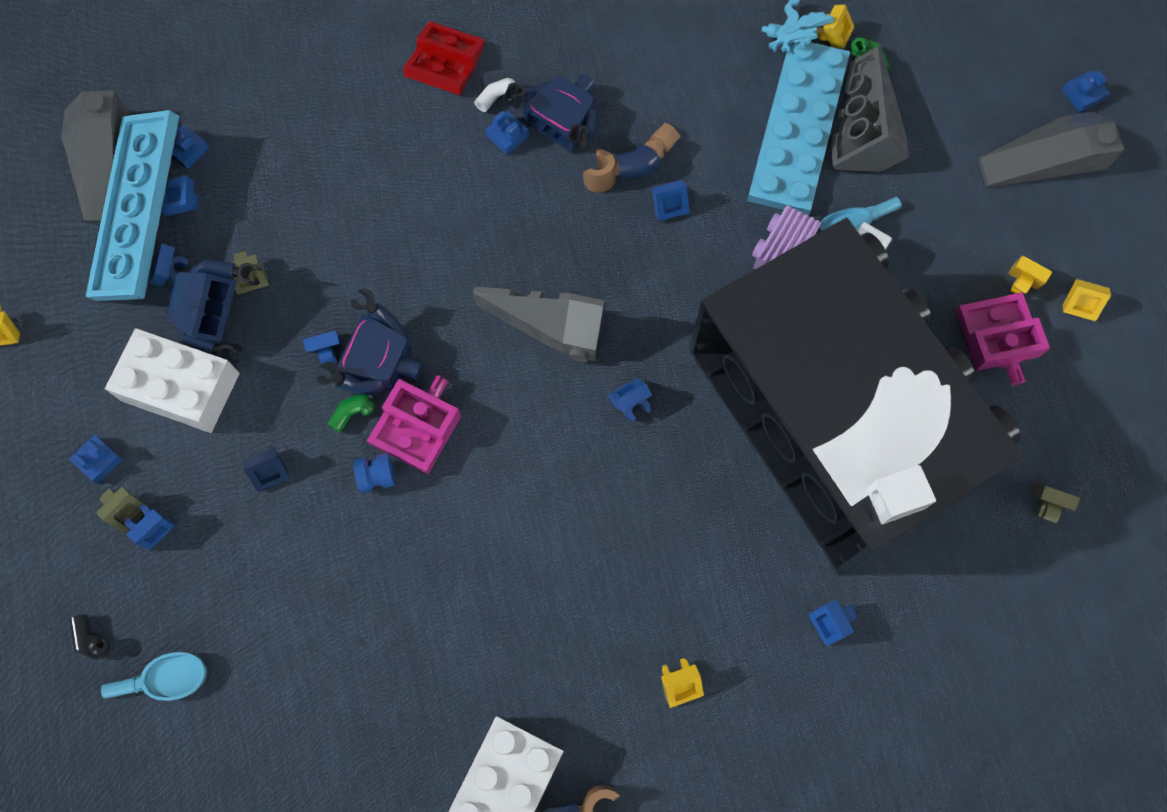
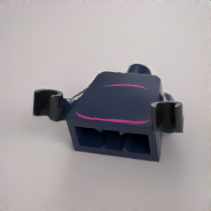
[503,75,598,153]
[167,259,262,364]
[316,289,424,395]

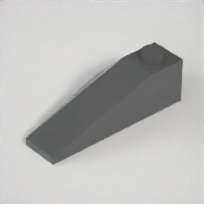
[831,46,909,172]
[62,90,129,223]
[978,112,1124,188]
[473,287,605,363]

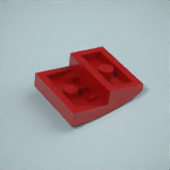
[403,21,485,96]

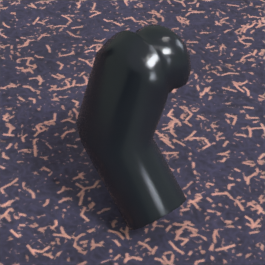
[69,614,110,659]

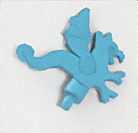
[762,0,834,53]

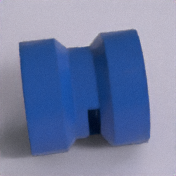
[353,452,396,493]

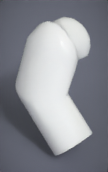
[474,78,515,112]

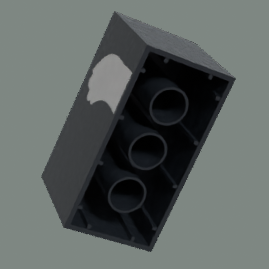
[689,217,1025,576]

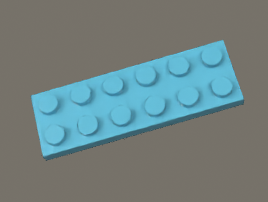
[747,42,850,216]
[86,110,179,301]

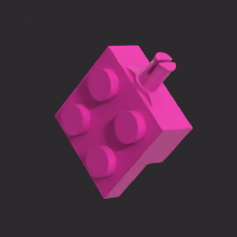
[956,292,1050,386]
[367,376,461,474]

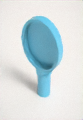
[819,197,902,232]
[101,652,207,701]

